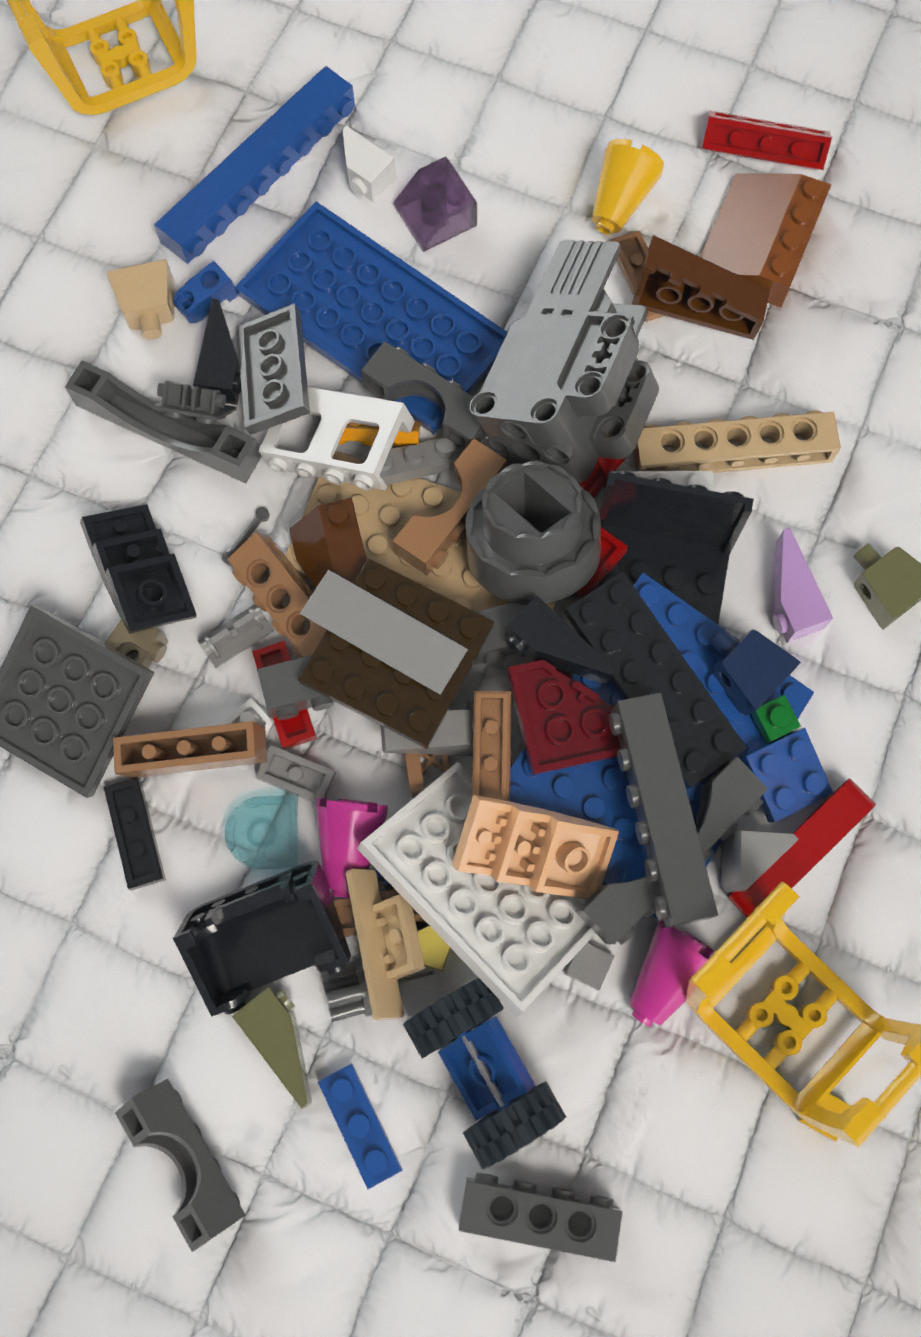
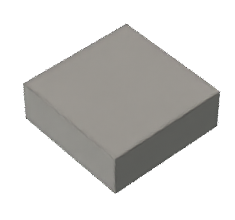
[565,943,615,991]

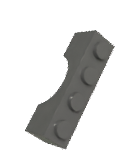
[361,341,485,450]
[115,1078,246,1252]

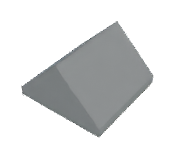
[721,831,799,893]

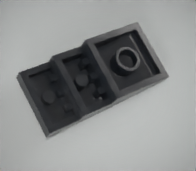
[80,504,197,634]

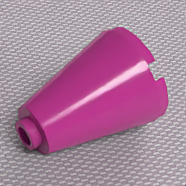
[316,797,388,898]
[629,920,715,1027]

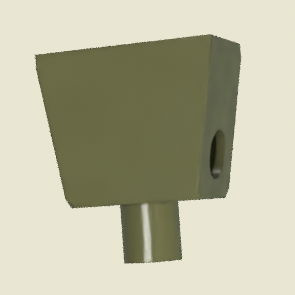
[853,543,921,630]

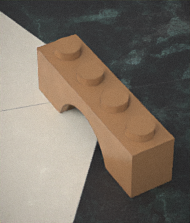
[392,439,507,576]

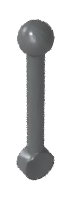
[222,507,270,564]

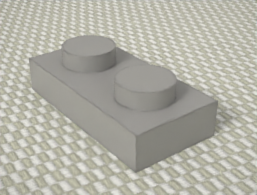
[256,745,336,803]

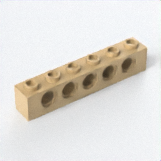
[633,410,841,473]

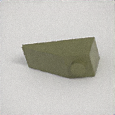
[232,987,312,1109]

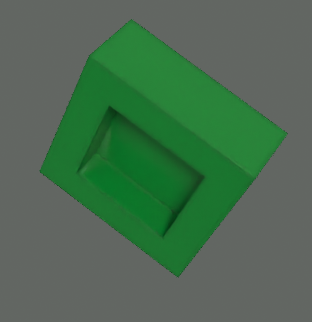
[751,695,801,743]

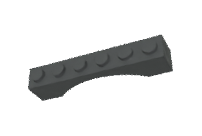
[65,360,262,484]
[575,757,768,945]

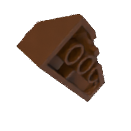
[289,498,367,589]

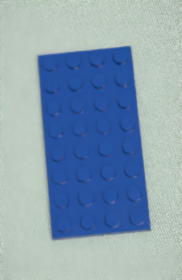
[235,201,508,434]

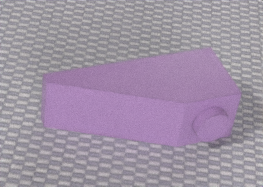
[773,527,833,643]

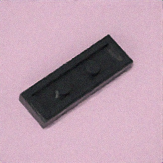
[104,777,166,891]

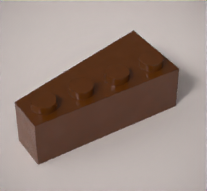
[631,235,770,340]

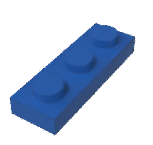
[318,1064,403,1190]

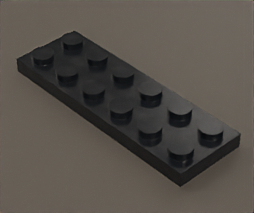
[564,571,747,789]

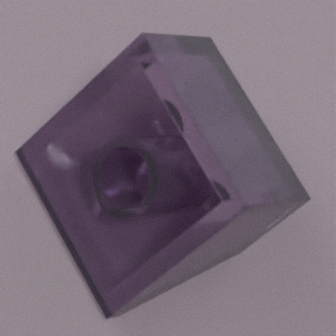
[393,156,477,252]

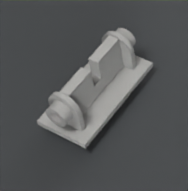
[198,604,274,668]

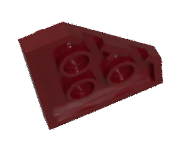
[507,660,621,776]

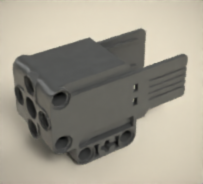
[469,240,659,483]

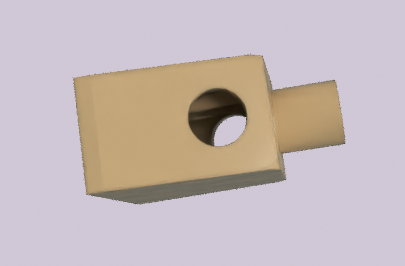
[107,259,174,340]

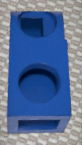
[172,260,238,324]

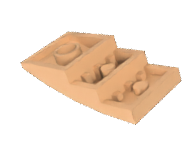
[452,795,619,899]

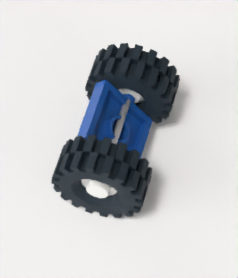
[403,977,566,1169]

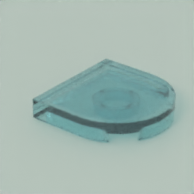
[225,795,298,869]

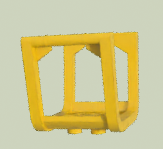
[7,0,197,115]
[686,882,921,1147]

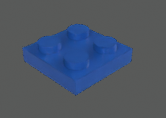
[740,728,833,823]

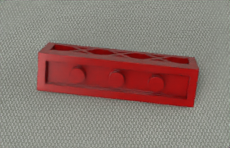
[702,110,832,170]

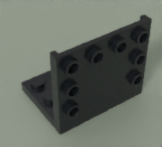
[593,471,754,625]

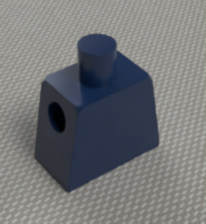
[709,627,801,716]

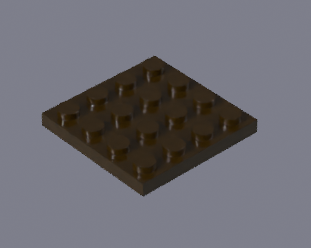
[298,558,494,749]

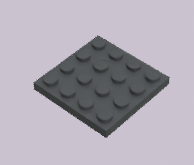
[0,605,155,798]

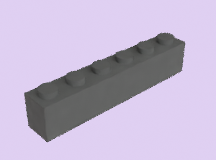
[608,693,718,928]

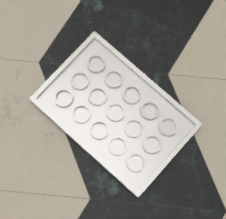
[357,762,596,1017]

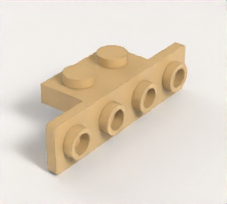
[346,869,425,1020]

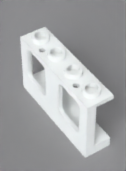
[259,387,415,491]

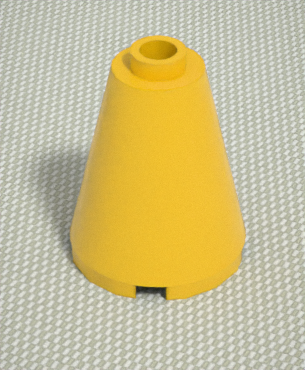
[592,139,664,235]

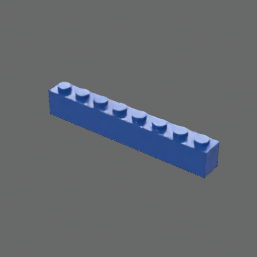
[154,66,355,264]

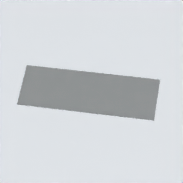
[300,570,468,695]

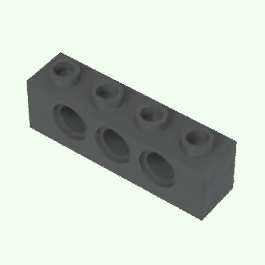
[458,1172,623,1262]

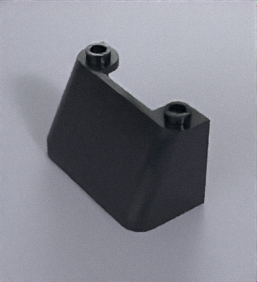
[173,860,351,1017]

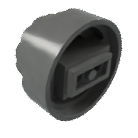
[466,461,601,605]

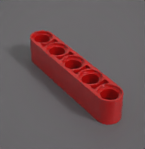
[727,778,876,918]

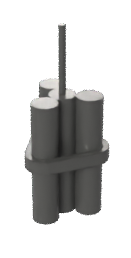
[322,968,434,1022]

